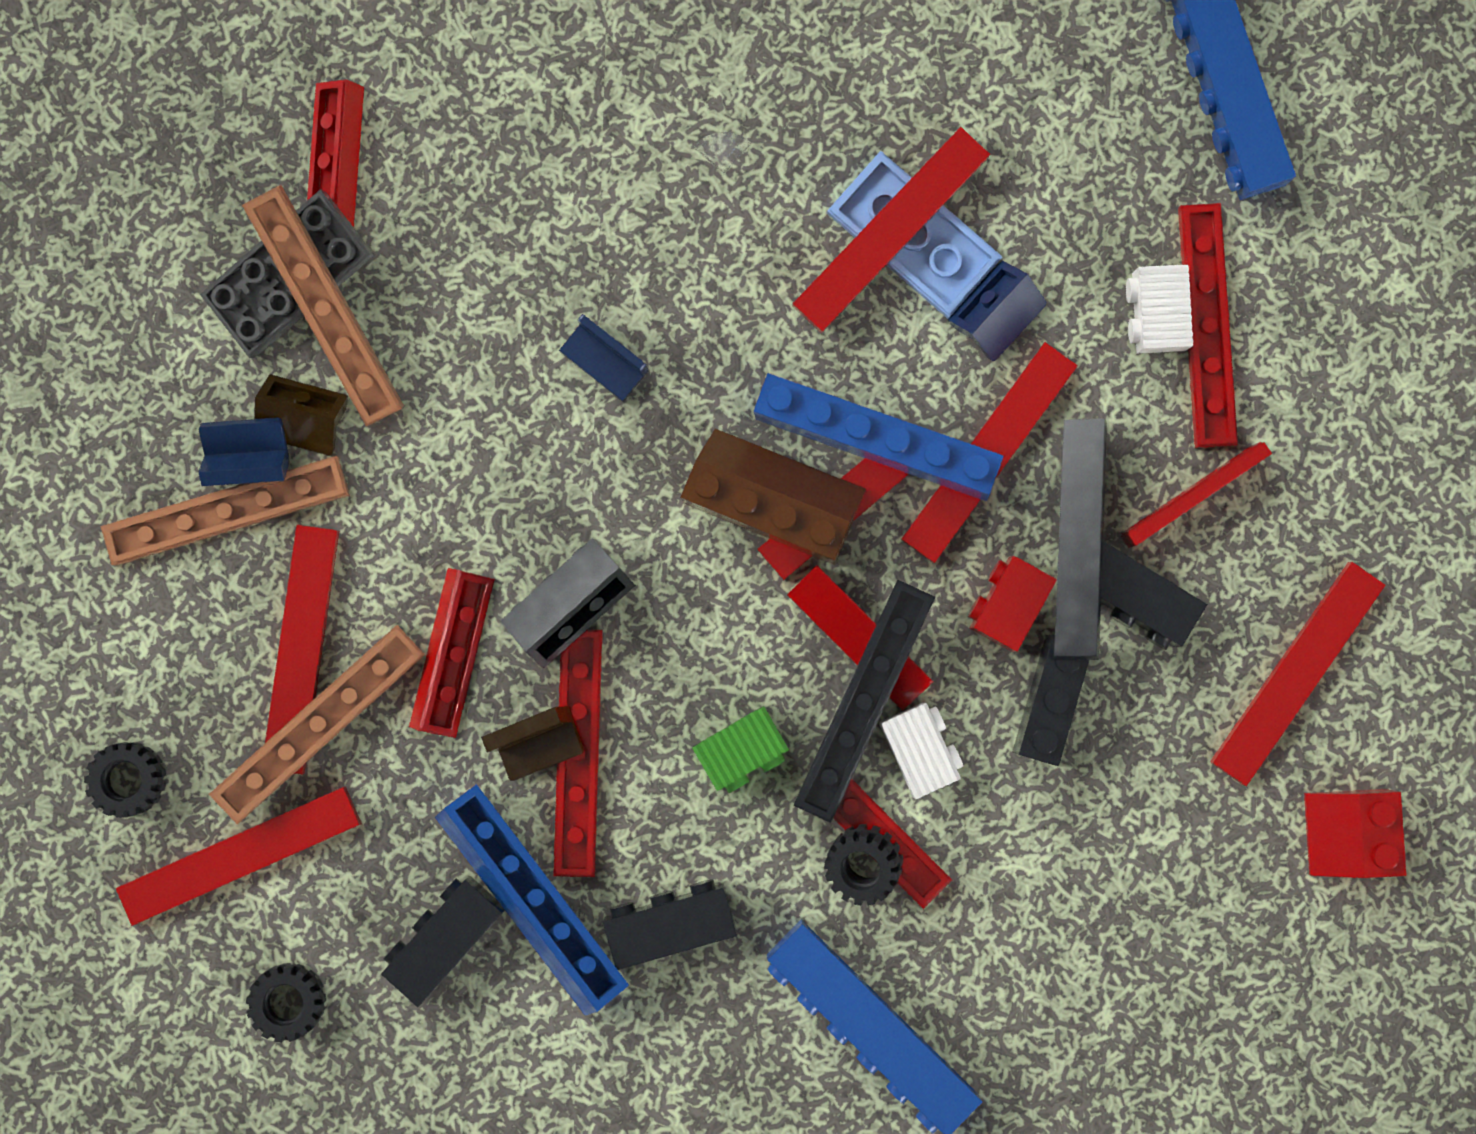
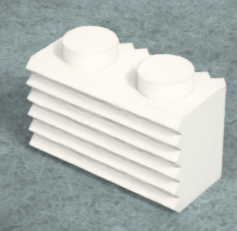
[1126,265,1193,354]
[879,702,963,799]

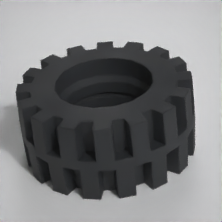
[84,742,166,818]
[824,824,903,906]
[246,963,326,1043]

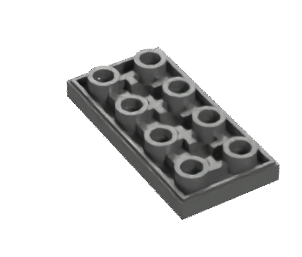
[200,190,375,358]

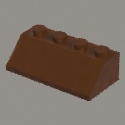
[680,428,866,565]

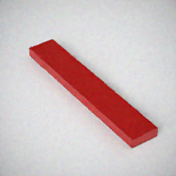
[792,127,990,334]
[1178,203,1238,449]
[901,342,1078,564]
[265,525,340,775]
[1210,562,1386,787]
[553,629,603,877]
[115,786,362,926]

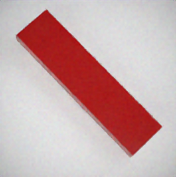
[1121,442,1272,548]
[757,458,908,581]
[833,779,952,909]

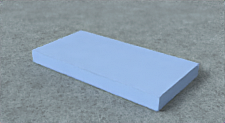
[827,151,1002,319]

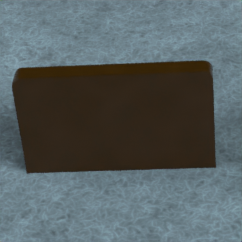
[254,374,348,456]
[481,706,584,781]

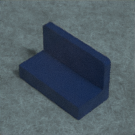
[948,260,1047,361]
[559,314,648,402]
[198,418,290,486]

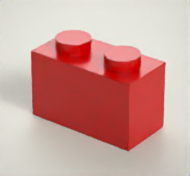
[968,555,1057,652]

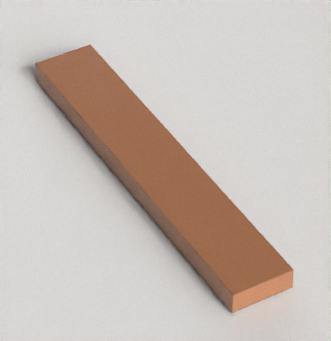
[242,185,404,427]
[100,456,350,566]
[209,625,425,825]

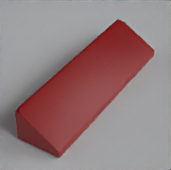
[307,79,364,227]
[787,565,933,711]
[409,568,495,738]

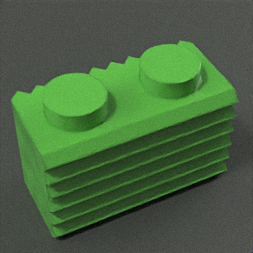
[692,706,789,793]

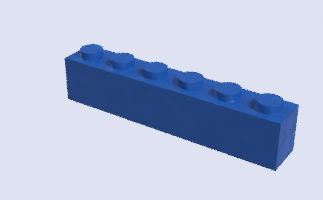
[1165,0,1296,200]
[753,373,1003,501]
[435,784,629,1016]
[767,919,982,1134]

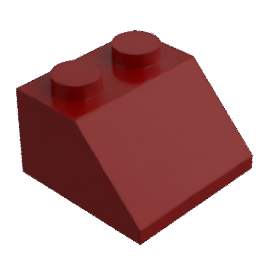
[1304,789,1407,878]

